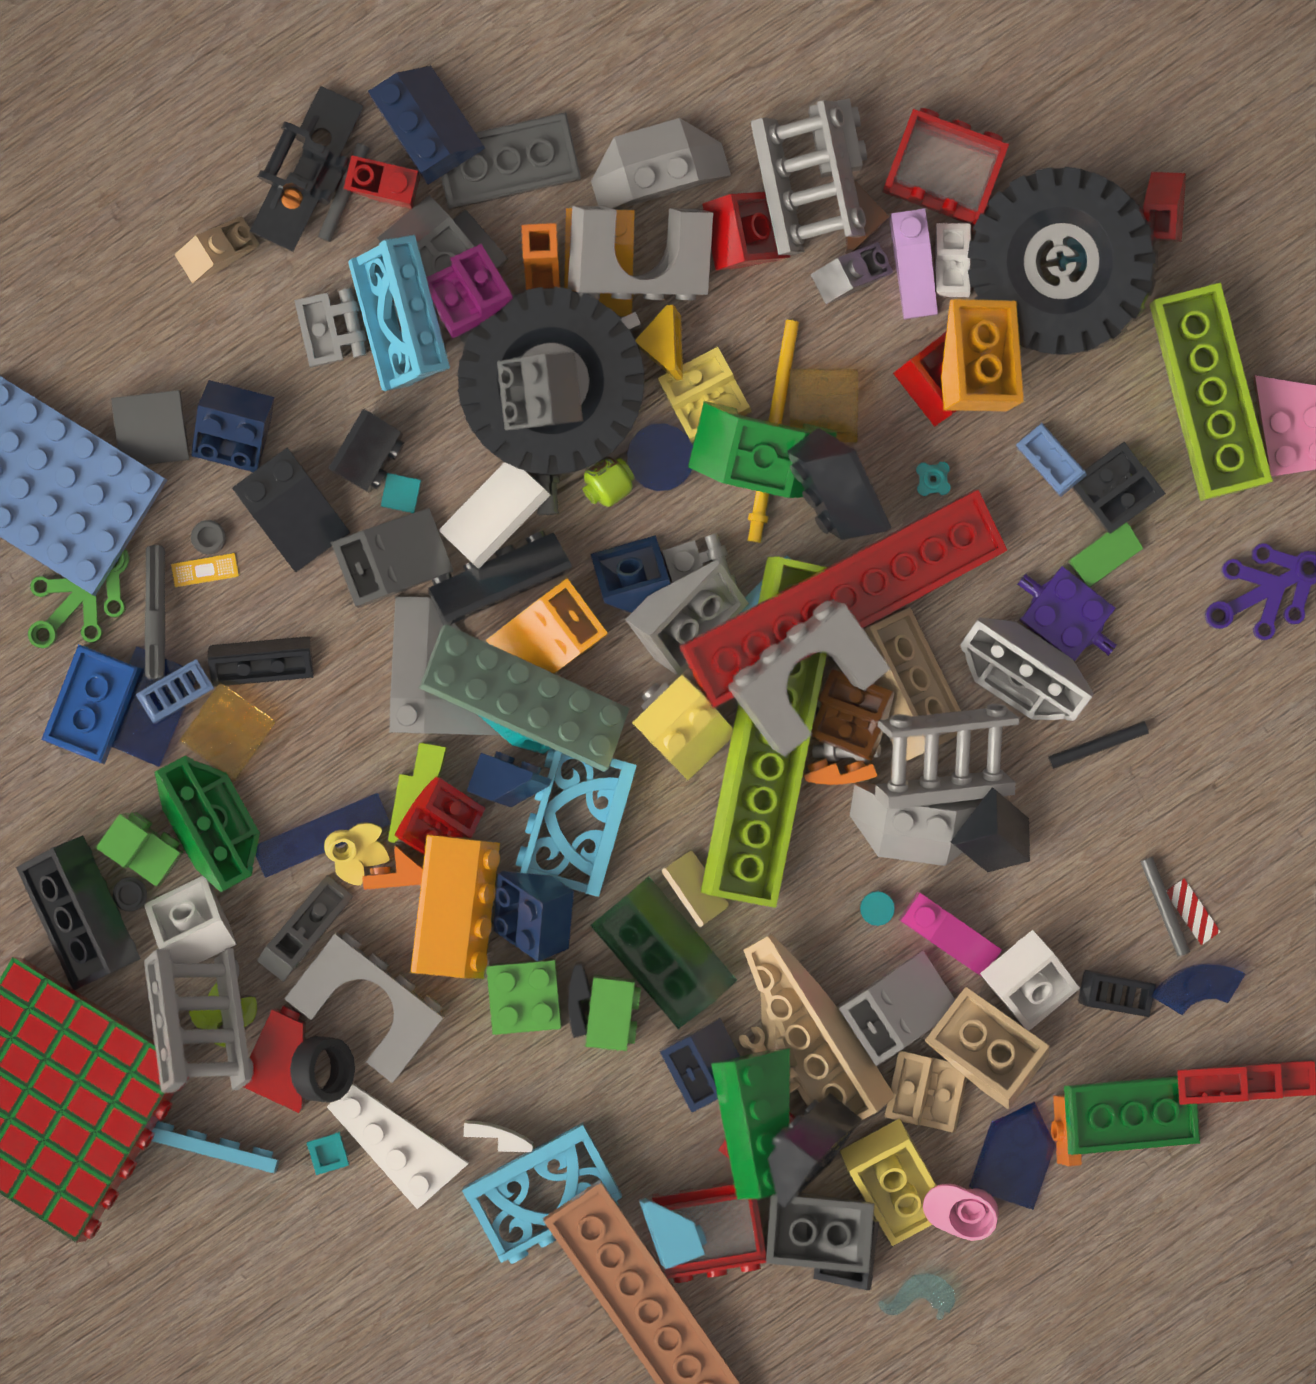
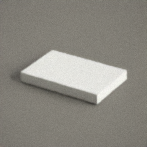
[439,462,550,569]

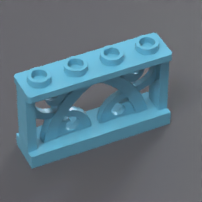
[348,235,450,391]
[516,748,637,897]
[462,1122,622,1264]

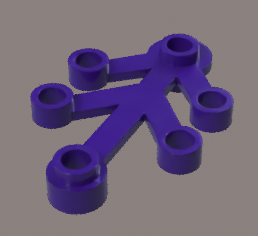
[1205,543,1316,640]

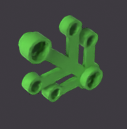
[28,548,129,648]

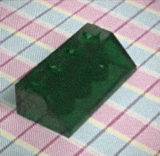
[590,876,737,1029]

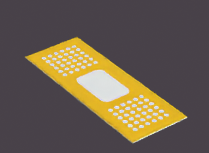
[171,553,239,587]

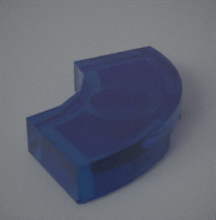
[1151,963,1245,1015]

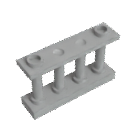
[750,100,866,255]
[875,704,1019,810]
[144,948,253,1093]

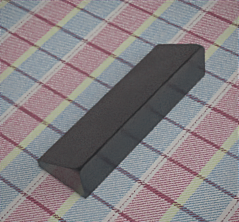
[207,636,314,687]

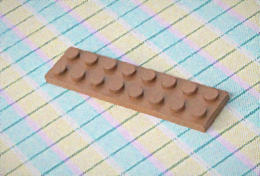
[543,1180,741,1384]

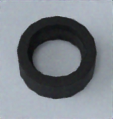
[290,1036,355,1103]

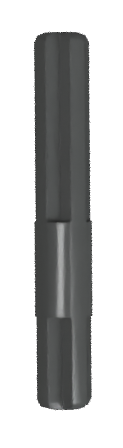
[145,545,166,680]

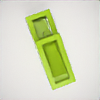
[388,743,448,843]

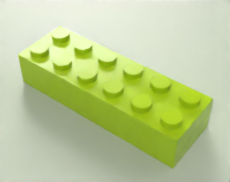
[1149,282,1273,501]

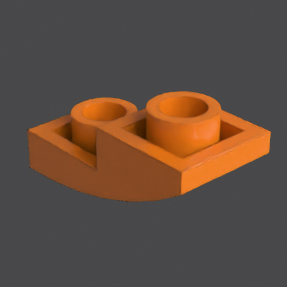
[803,759,877,785]

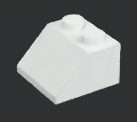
[144,876,237,964]
[980,930,1080,1031]

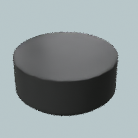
[191,520,226,555]

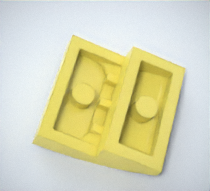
[658,347,752,443]

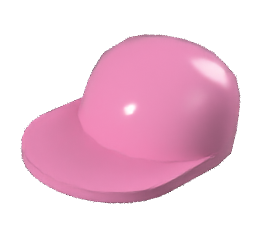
[923,1184,999,1241]

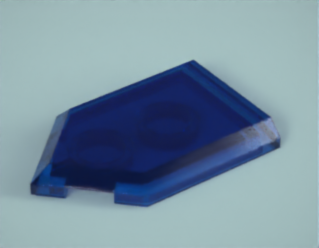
[969,1101,1056,1210]

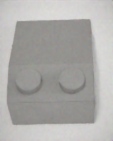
[626,560,749,676]

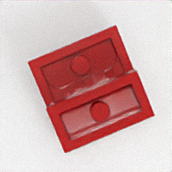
[394,777,485,855]

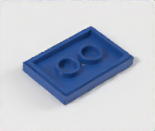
[41,644,142,764]

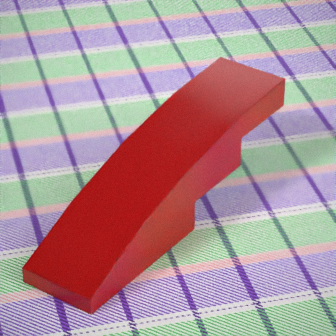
[1177,1060,1316,1105]

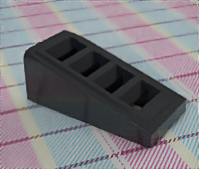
[1078,970,1156,1017]

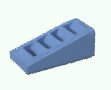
[136,659,214,724]

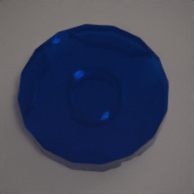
[627,423,693,492]

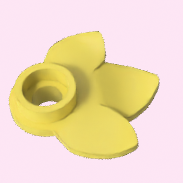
[324,823,389,886]

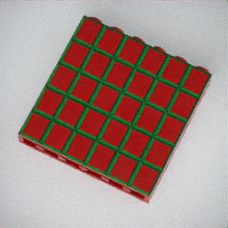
[0,957,190,1242]

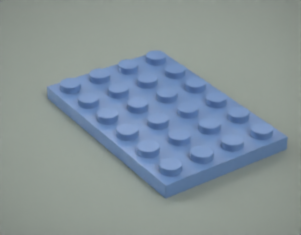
[0,376,167,596]

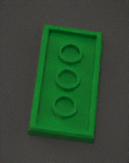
[1064,1076,1200,1155]

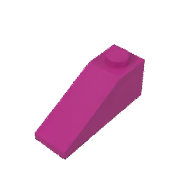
[898,892,1002,978]

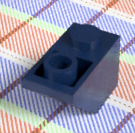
[467,751,552,807]

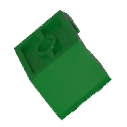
[688,401,837,498]

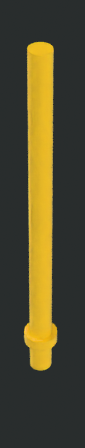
[747,320,799,543]

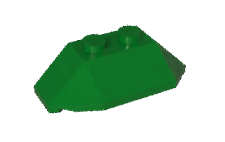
[154,756,260,892]

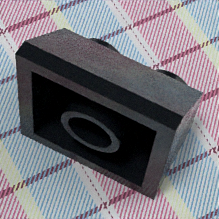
[329,408,405,493]

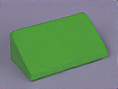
[1068,523,1143,587]

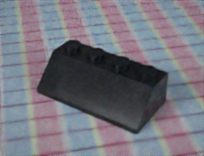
[428,530,572,626]
[16,835,141,990]

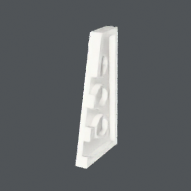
[327,1083,469,1209]

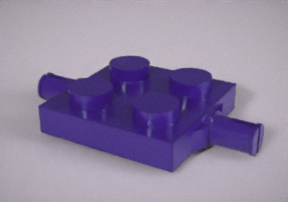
[1017,566,1117,661]

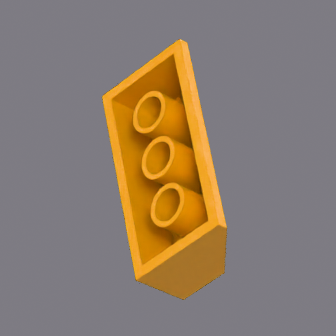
[411,835,500,979]

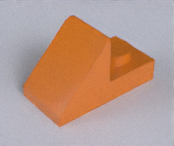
[362,845,423,890]

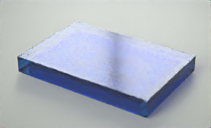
[112,646,197,767]

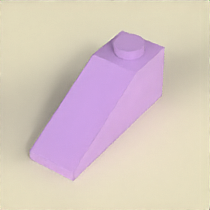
[889,209,938,319]

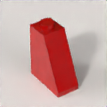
[243,1005,306,1113]

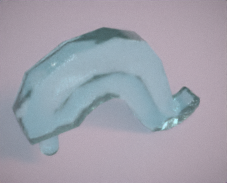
[878,1273,955,1320]

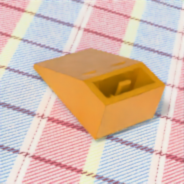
[486,578,608,674]

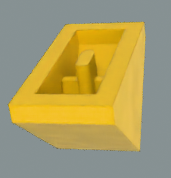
[635,304,683,380]

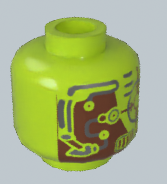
[582,456,635,507]

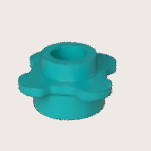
[916,462,951,496]

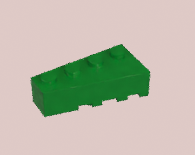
[711,1048,790,1199]

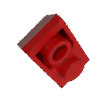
[344,155,420,209]
[1143,172,1186,242]

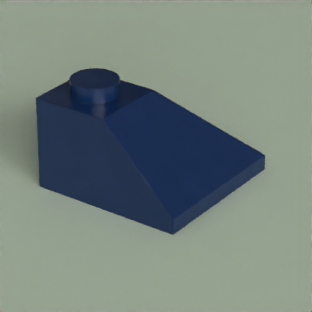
[590,535,670,613]

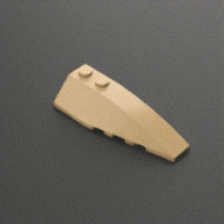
[744,934,895,1120]

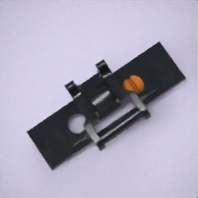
[250,85,364,252]

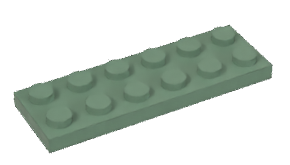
[419,624,630,772]

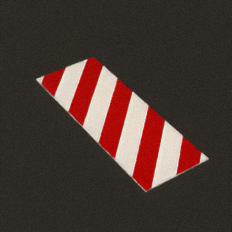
[1166,879,1221,945]

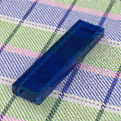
[256,793,391,878]

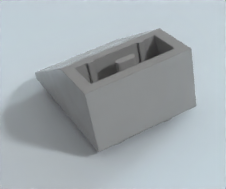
[837,950,955,1066]

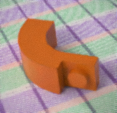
[521,223,561,290]

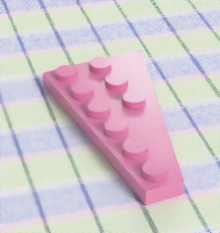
[1253,375,1316,477]

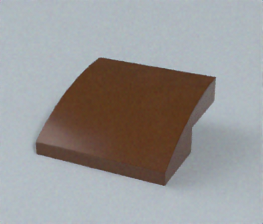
[810,669,895,761]

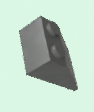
[766,1192,875,1273]

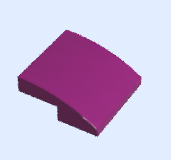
[426,244,513,338]

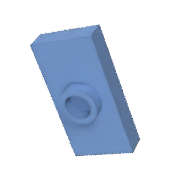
[1016,423,1087,497]

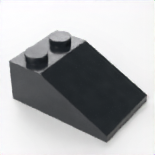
[232,448,351,573]

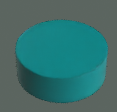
[860,891,895,926]

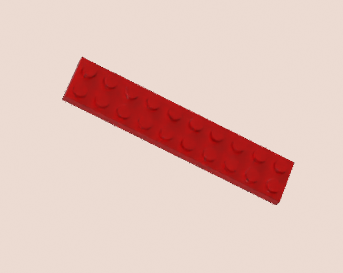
[680,489,1008,708]

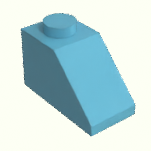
[639,1198,707,1269]

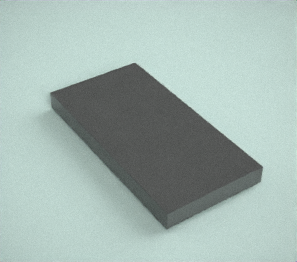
[441,112,581,210]

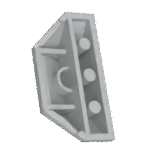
[591,118,731,210]
[960,617,1094,721]
[850,782,982,866]

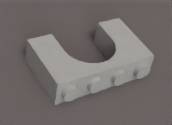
[568,206,713,301]
[727,600,890,756]
[284,932,445,1083]

